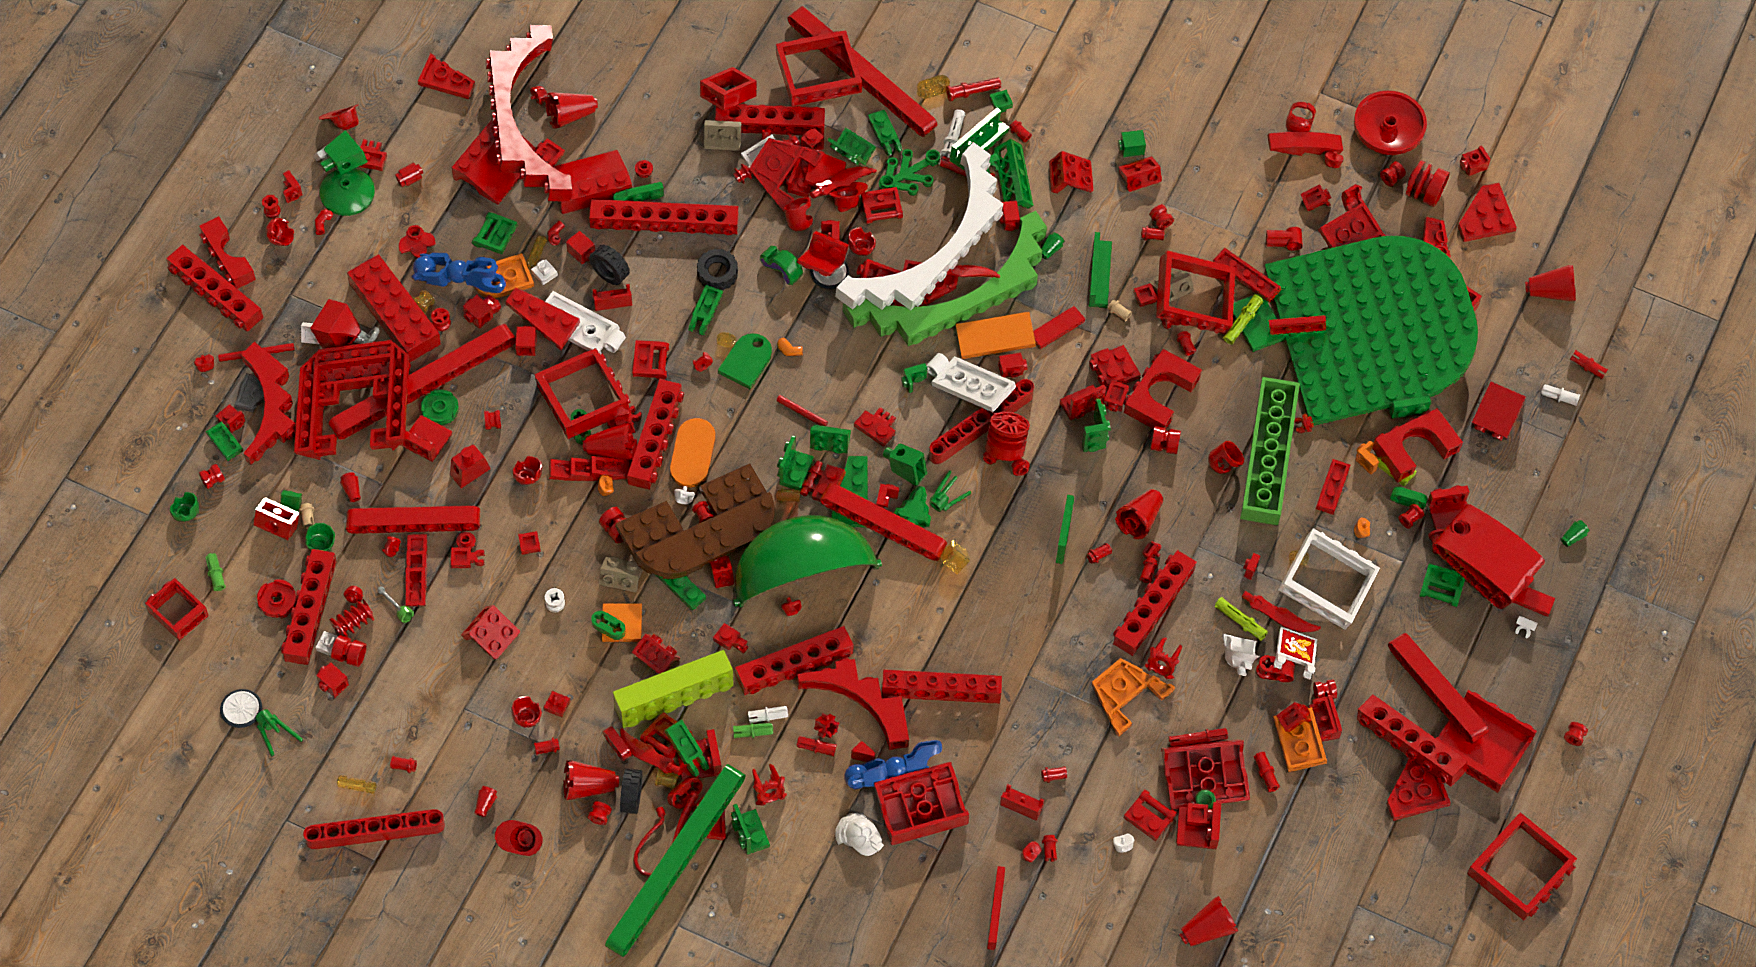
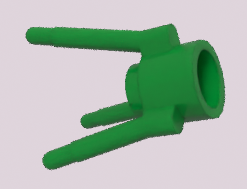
[929,470,971,512]
[256,709,303,756]

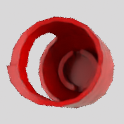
[1285,102,1316,132]
[784,197,813,231]
[1208,441,1244,474]

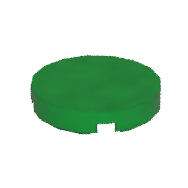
[421,389,459,425]

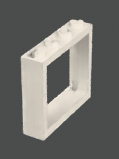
[1278,528,1380,630]

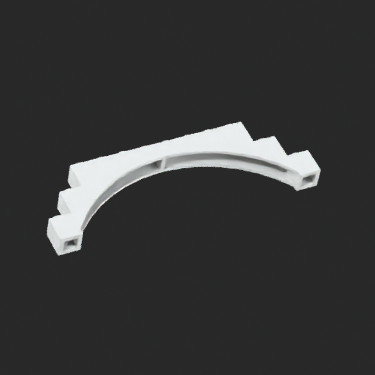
[835,142,1003,310]

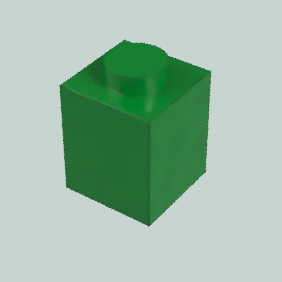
[1118,130,1146,157]

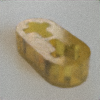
[917,75,950,99]

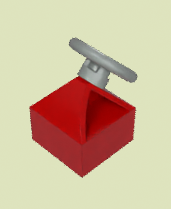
[310,299,380,349]

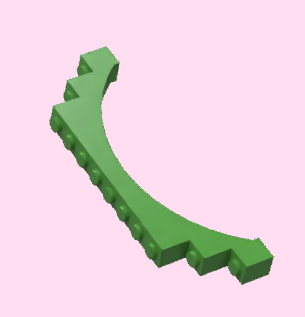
[843,211,1047,346]

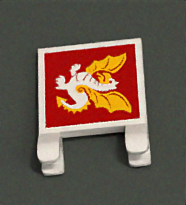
[1274,627,1317,679]

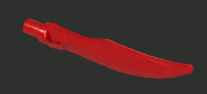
[810,167,877,199]
[946,265,1000,278]
[1242,591,1321,632]
[620,728,683,775]

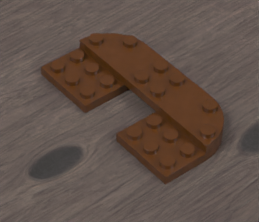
[615,463,775,579]

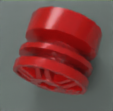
[1405,160,1450,207]
[985,412,1030,461]

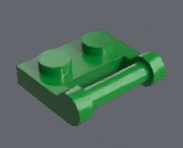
[471,212,518,255]
[1419,564,1465,607]

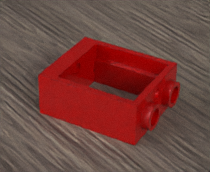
[700,67,757,111]
[145,578,209,641]

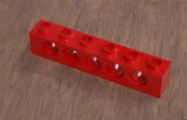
[715,104,825,136]
[166,244,263,332]
[627,379,684,490]
[281,549,337,665]
[1113,550,1197,656]
[735,626,854,695]
[882,669,1002,704]
[1357,694,1468,787]

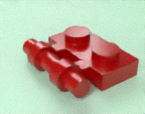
[800,461,846,502]

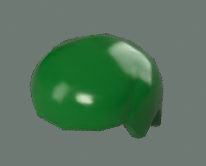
[170,492,199,522]
[305,523,335,552]

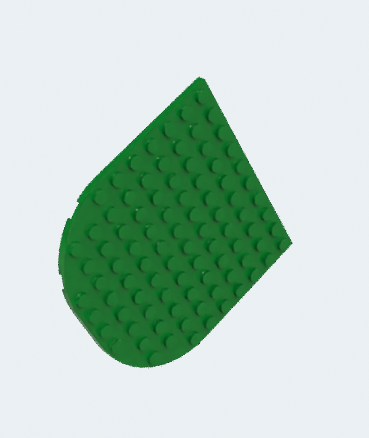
[1265,236,1478,426]

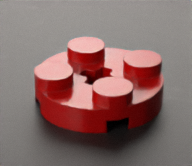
[257,579,297,619]

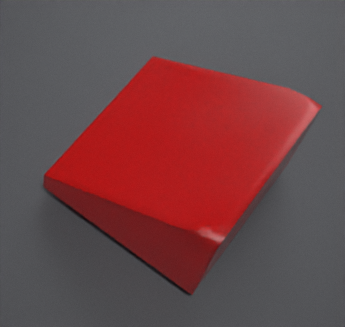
[851,741,875,762]

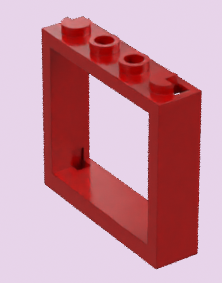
[776,30,862,106]
[1156,250,1235,334]
[534,348,631,439]
[1467,812,1578,921]

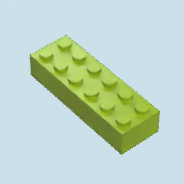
[613,650,733,728]

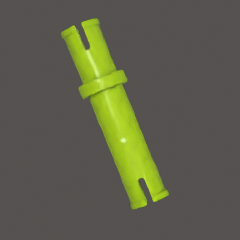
[1223,295,1264,345]
[1214,597,1268,641]

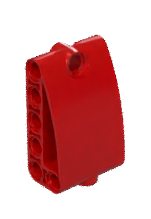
[1432,504,1545,609]

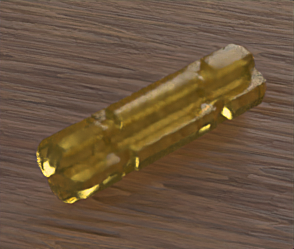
[526,235,547,269]
[337,775,377,794]

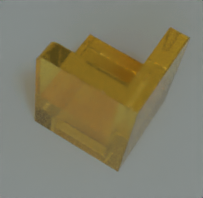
[941,540,970,574]

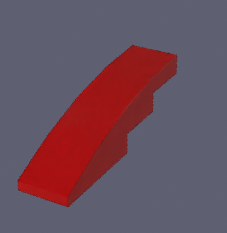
[1267,132,1343,156]
[549,456,629,481]
[406,534,428,606]

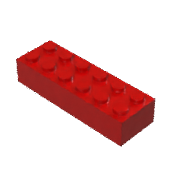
[347,254,441,362]

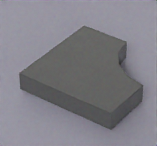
[234,373,282,412]

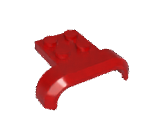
[1318,184,1385,248]

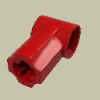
[1266,227,1303,251]

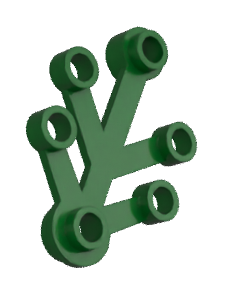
[878,149,940,196]

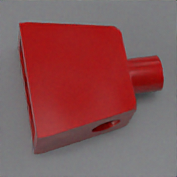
[450,444,491,488]

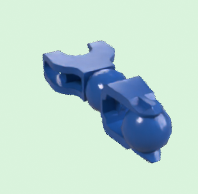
[411,253,506,293]
[844,740,942,789]

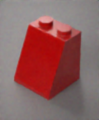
[1472,381,1526,441]

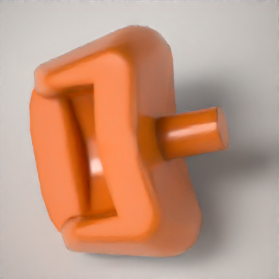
[598,475,614,496]
[1354,517,1370,538]

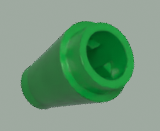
[1041,232,1065,260]
[1560,520,1590,547]

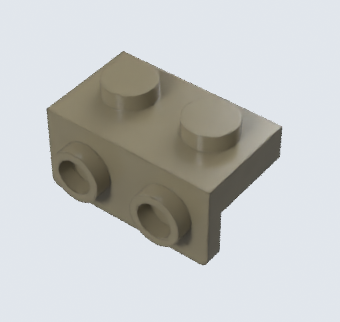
[704,120,741,151]
[1148,269,1194,302]
[599,557,643,592]

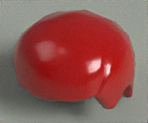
[266,218,294,246]
[848,227,876,256]
[512,456,542,485]
[511,696,542,728]

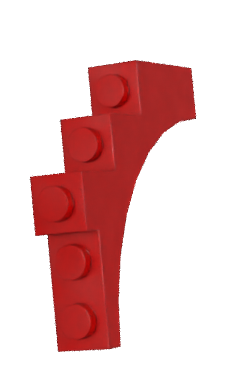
[241,342,296,465]
[797,658,909,750]

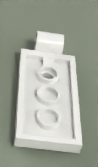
[545,291,626,354]
[926,353,1016,412]

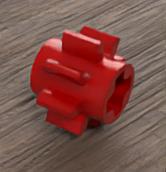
[814,713,839,738]

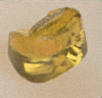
[717,332,737,349]
[1289,550,1309,566]

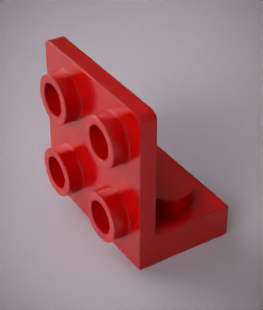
[1049,151,1094,194]
[797,231,849,276]
[1060,385,1106,420]
[400,415,452,462]
[461,605,520,660]
[677,729,722,781]
[1177,802,1222,849]

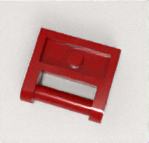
[861,187,903,224]
[633,340,669,380]
[640,712,693,759]
[1123,789,1178,842]

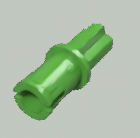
[206,553,226,591]
[733,723,773,739]

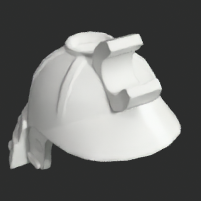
[1222,634,1260,676]
[835,813,884,856]

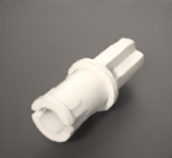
[1541,385,1580,406]
[748,706,788,724]

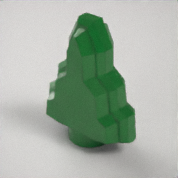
[894,486,931,528]

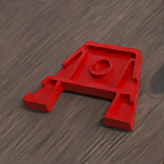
[749,138,825,213]

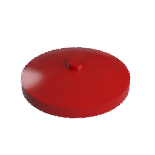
[1354,90,1427,155]

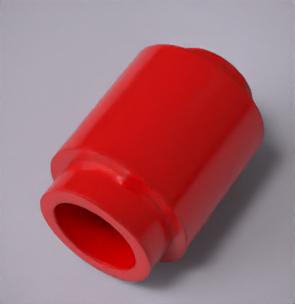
[395,162,423,187]

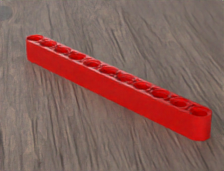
[787,6,938,137]
[329,324,516,440]

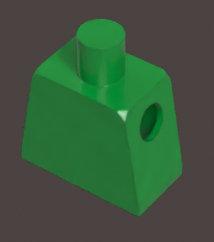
[320,130,368,174]
[883,443,928,487]

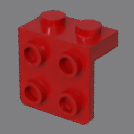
[1427,485,1470,530]

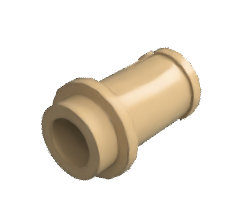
[1107,300,1132,322]
[299,503,315,529]

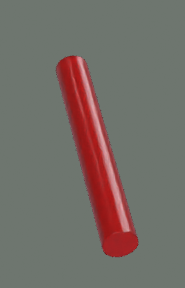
[776,395,828,426]

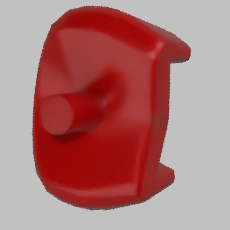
[530,86,548,105]
[1324,151,1344,168]
[483,295,501,314]
[693,352,713,372]
[194,354,215,372]
[382,536,401,557]
[1142,541,1162,558]
[781,597,802,616]
[1021,841,1042,863]

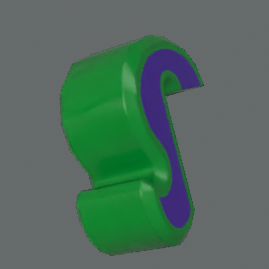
[760,246,803,285]

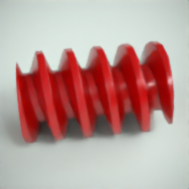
[329,599,375,637]

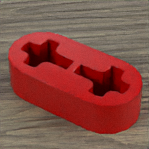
[602,726,632,761]
[667,776,703,809]

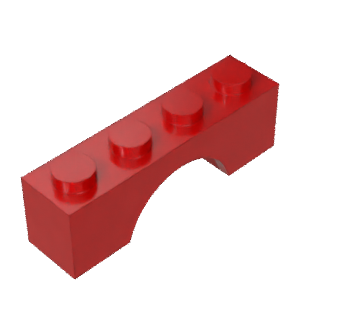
[199,216,256,289]

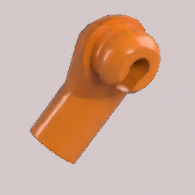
[777,338,803,356]

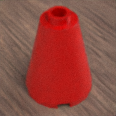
[545,92,598,129]
[1525,265,1576,302]
[583,422,637,460]
[1115,489,1164,539]
[563,760,619,800]
[1179,896,1238,946]

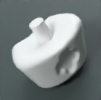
[674,486,695,505]
[1113,834,1134,853]

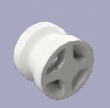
[545,588,565,612]

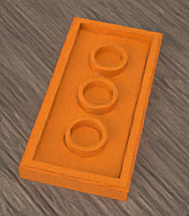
[956,312,1036,359]

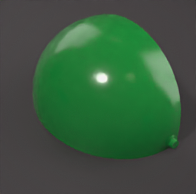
[733,515,882,607]

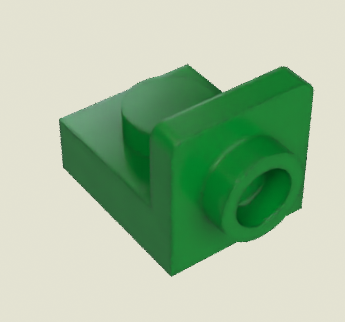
[901,363,928,393]

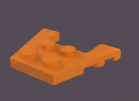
[1092,658,1175,737]

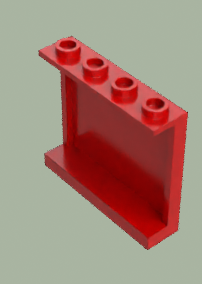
[1436,690,1537,793]

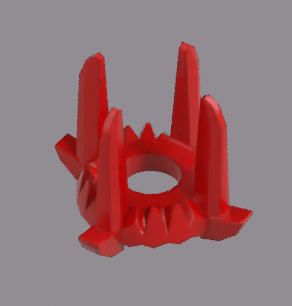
[1145,637,1182,679]
[752,764,787,806]

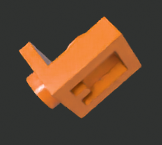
[1355,440,1379,475]

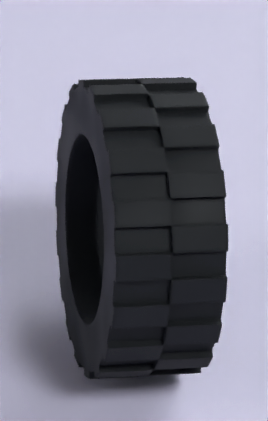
[589,244,630,285]
[697,249,738,290]
[620,768,643,814]

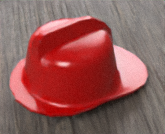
[318,104,359,130]
[829,182,868,212]
[495,820,543,856]

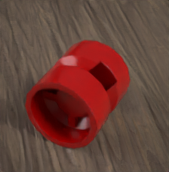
[1150,426,1181,455]
[599,507,626,543]
[331,635,367,667]

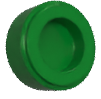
[1195,790,1216,809]

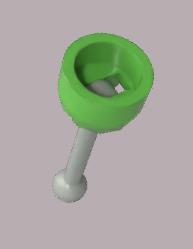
[377,586,414,623]

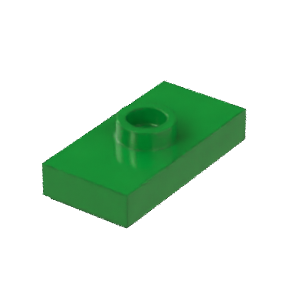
[206,422,243,461]

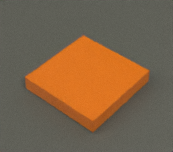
[602,604,642,642]

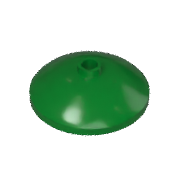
[319,168,375,216]

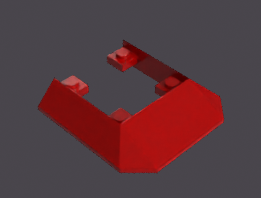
[294,340,409,460]

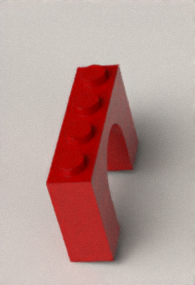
[1123,349,1202,429]
[1372,408,1463,483]

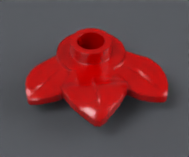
[399,225,436,258]

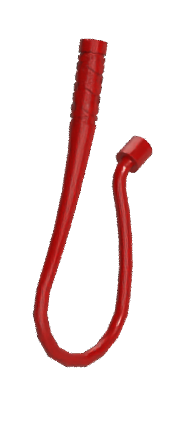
[634,792,699,877]

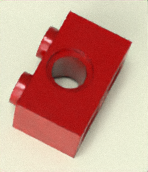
[253,498,299,540]

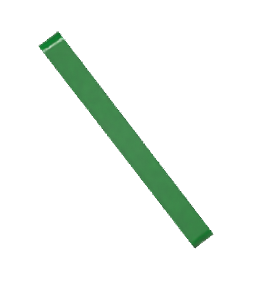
[605,764,746,957]

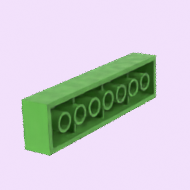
[1240,377,1300,525]

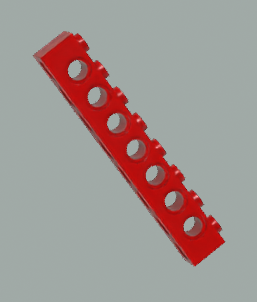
[589,199,739,235]

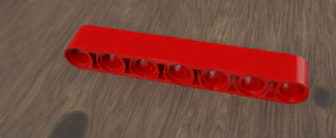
[929,379,1034,464]
[820,483,947,561]
[346,506,480,534]
[1388,633,1489,744]
[303,809,445,849]

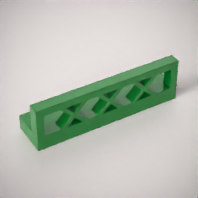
[950,108,1009,170]
[994,139,1034,209]
[1089,232,1112,308]

